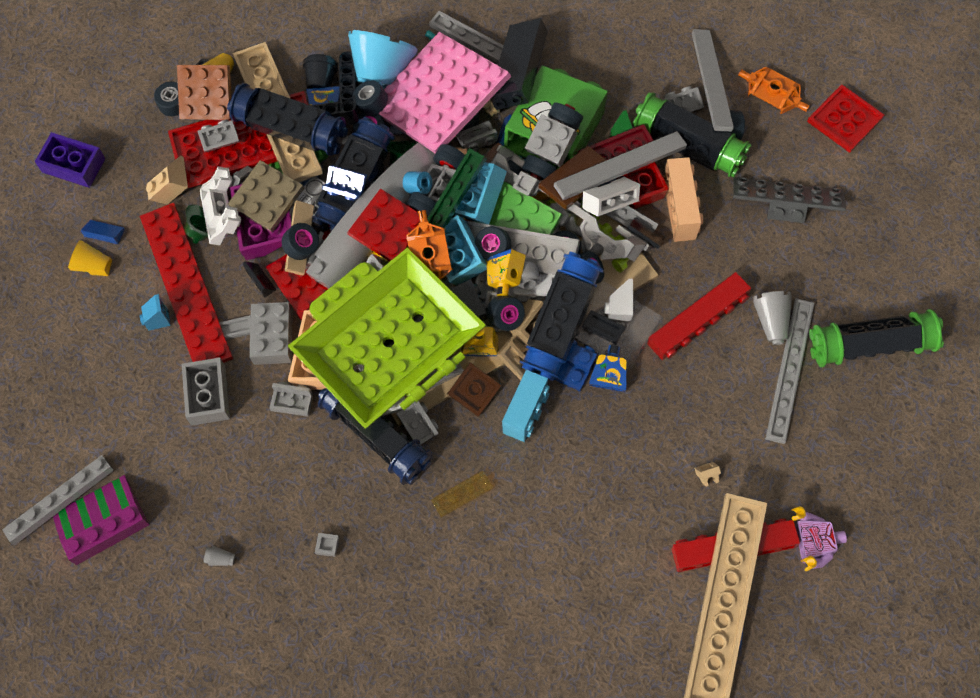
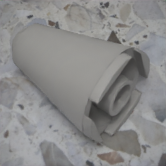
[753,291,792,345]

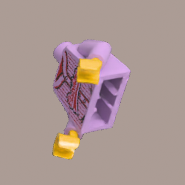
[791,506,847,571]

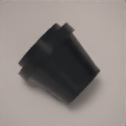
[303,54,338,89]

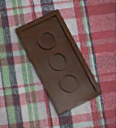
[538,146,607,210]

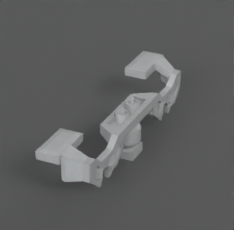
[491,145,652,262]

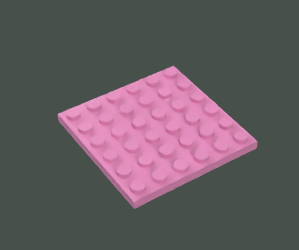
[378,32,511,153]

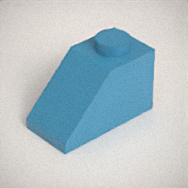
[140,294,171,331]

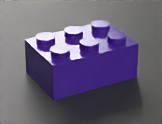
[35,132,106,188]

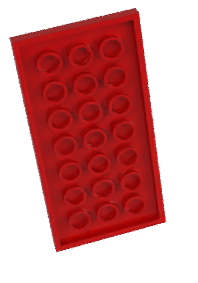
[168,91,309,189]

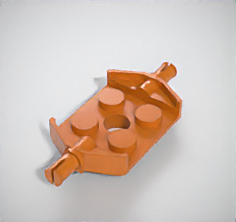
[738,67,810,114]
[406,210,453,280]

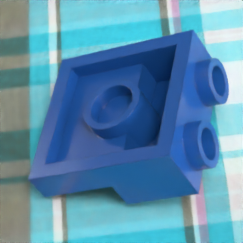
[554,340,597,391]

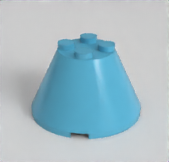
[348,30,418,89]

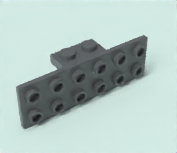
[733,177,846,223]

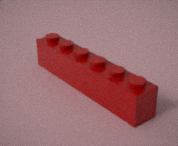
[647,272,751,360]
[672,518,800,572]

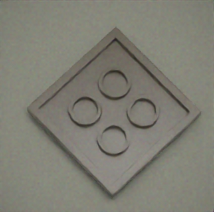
[228,160,305,233]

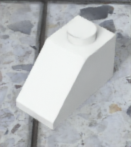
[604,279,633,321]

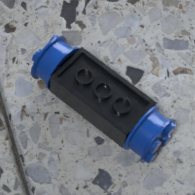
[519,251,604,381]

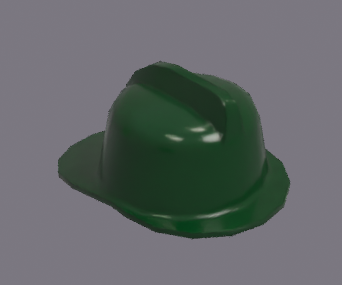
[387,140,418,164]
[185,204,208,244]

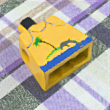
[487,249,526,296]
[462,327,498,356]

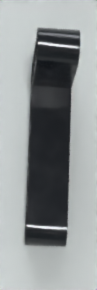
[310,51,359,125]

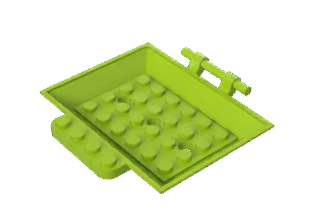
[288,248,486,429]

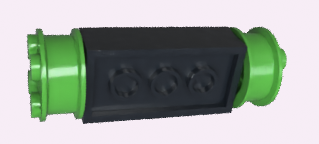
[632,92,752,178]
[809,309,944,367]

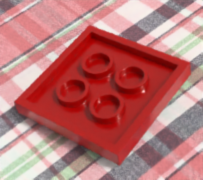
[807,84,885,153]
[347,188,420,262]

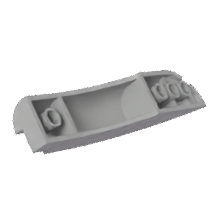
[306,142,437,289]

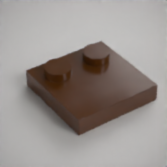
[447,362,501,417]

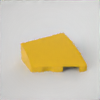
[68,240,112,276]

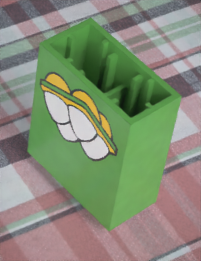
[504,65,608,169]

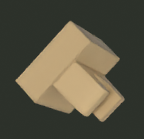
[694,462,721,487]

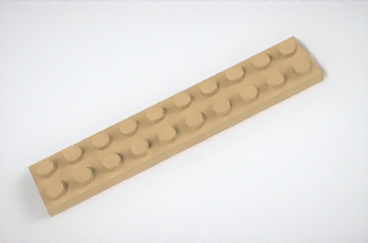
[233,42,323,183]
[684,493,767,698]

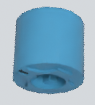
[403,171,432,194]

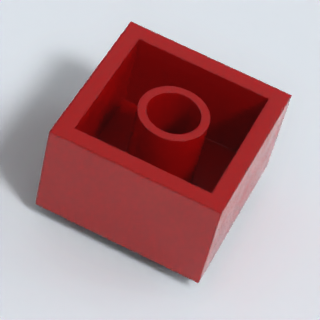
[616,162,669,209]

